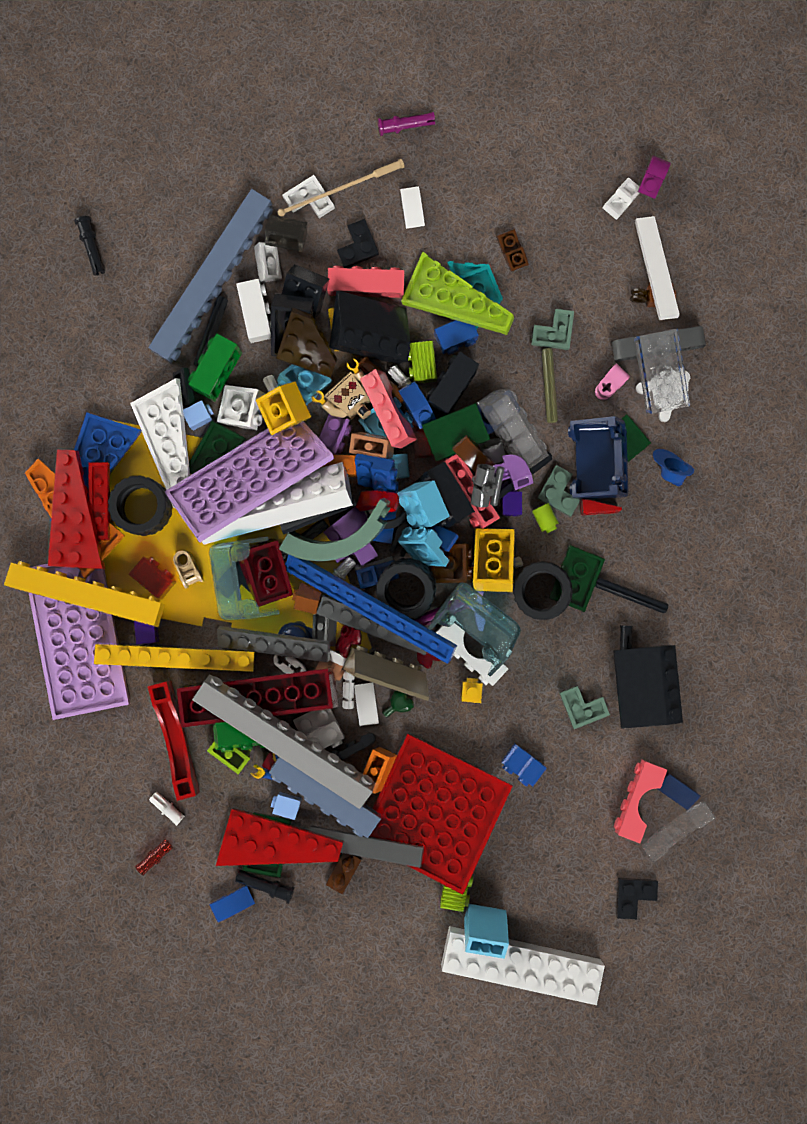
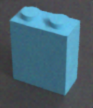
[464,904,509,959]

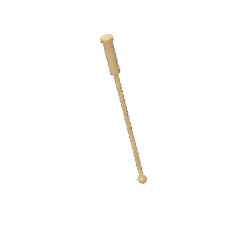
[278,159,404,216]

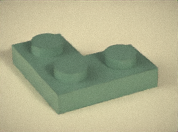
[531,309,574,350]
[537,465,580,517]
[559,686,610,729]

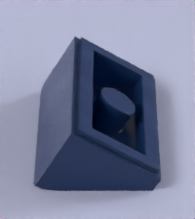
[656,773,701,810]

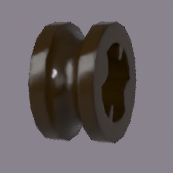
[630,288,648,303]

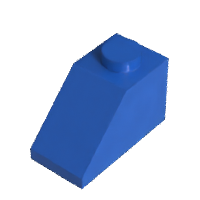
[398,381,436,429]

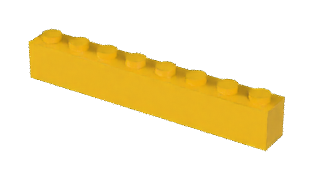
[4,561,165,627]
[94,644,255,672]

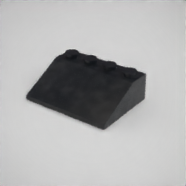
[329,291,410,364]
[613,645,683,729]

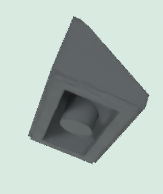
[312,614,337,647]

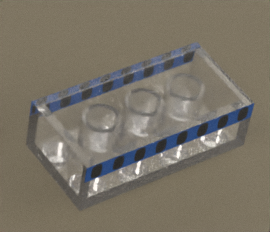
[634,328,690,414]

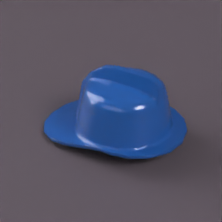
[652,449,694,486]

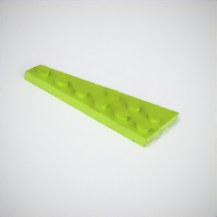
[401,252,514,335]

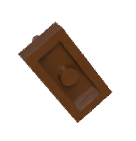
[326,853,362,894]

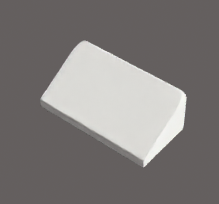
[254,242,282,283]

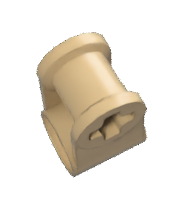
[173,551,204,589]

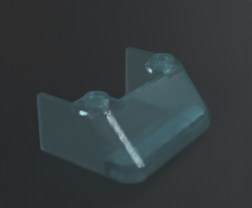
[209,536,280,620]
[428,583,521,677]

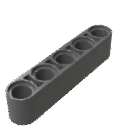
[611,326,706,362]

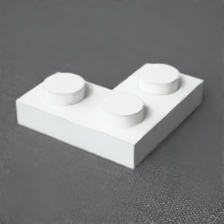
[282,175,335,218]

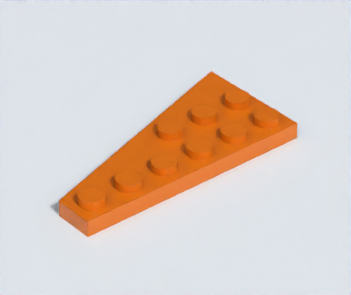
[25,459,125,579]

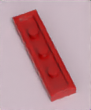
[89,462,110,540]

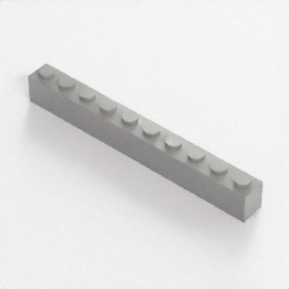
[192,674,375,809]

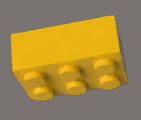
[473,529,515,592]

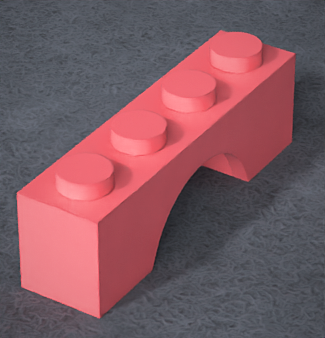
[360,369,417,449]
[614,759,667,843]

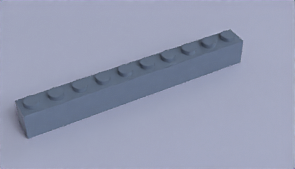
[148,189,273,363]

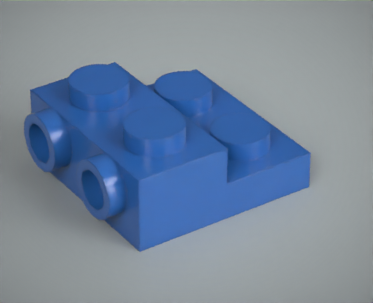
[355,453,399,493]

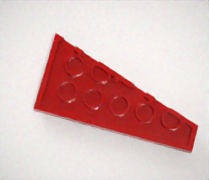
[48,450,106,569]
[216,808,344,866]

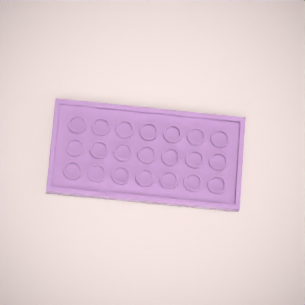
[164,421,334,543]
[28,561,131,720]

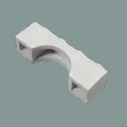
[435,616,508,686]

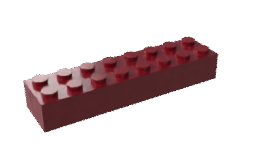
[177,668,338,728]

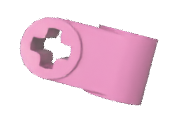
[595,363,630,400]

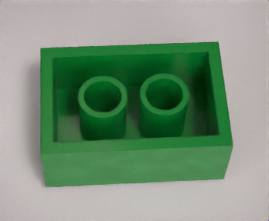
[188,333,242,402]

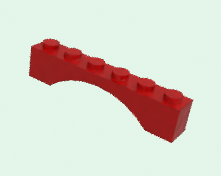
[148,680,200,801]

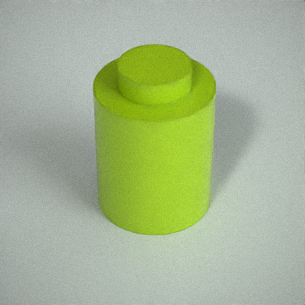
[532,503,559,533]

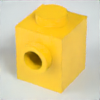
[461,678,483,703]

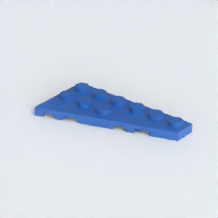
[50,412,142,521]

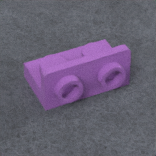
[319,414,352,455]

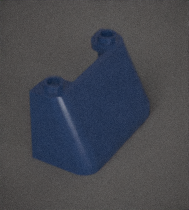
[568,416,628,499]

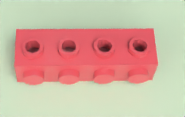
[444,454,500,529]

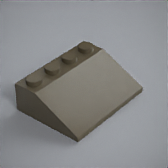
[343,645,429,701]

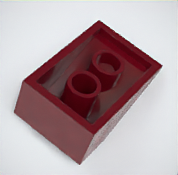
[236,538,293,607]

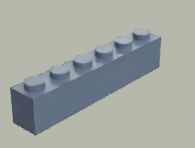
[269,757,381,838]

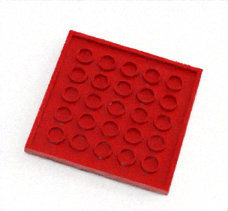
[370,734,513,895]

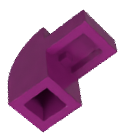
[637,155,671,199]

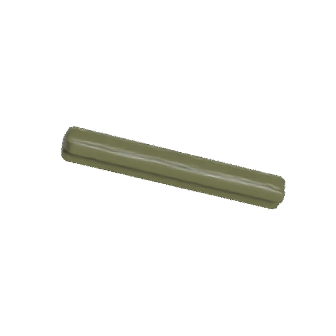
[542,348,558,423]

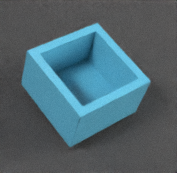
[397,481,450,528]

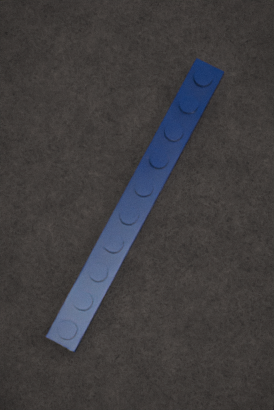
[285,554,457,664]

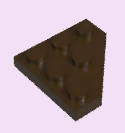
[276,308,337,378]

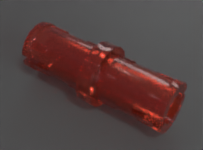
[135,839,173,876]

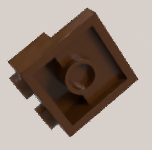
[430,544,474,583]

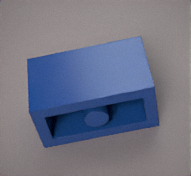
[434,320,479,355]

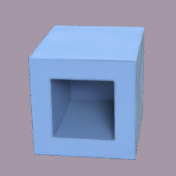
[183,400,214,431]
[271,792,302,820]

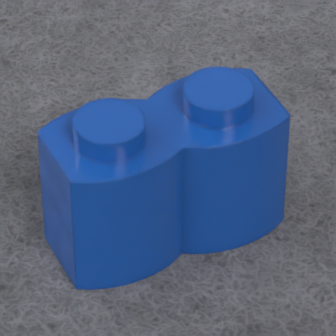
[501,743,547,787]

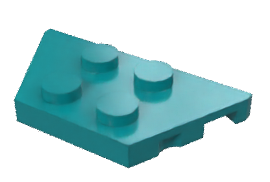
[447,261,503,330]

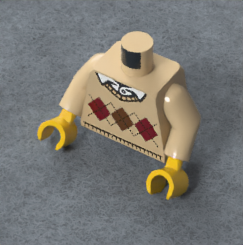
[311,359,371,419]

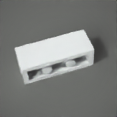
[236,279,271,343]

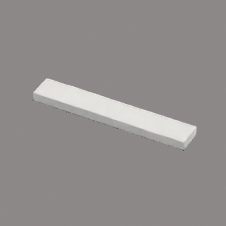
[635,216,679,320]

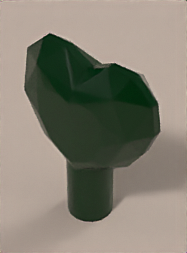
[382,691,414,718]

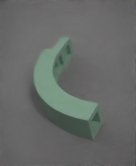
[279,498,390,561]

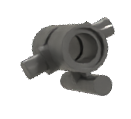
[470,464,505,507]

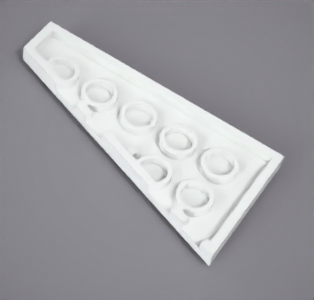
[130,378,190,508]

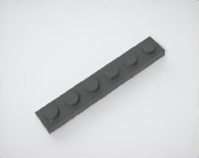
[316,595,426,655]
[217,626,330,662]

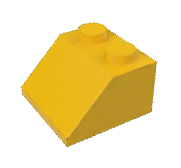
[256,381,311,435]

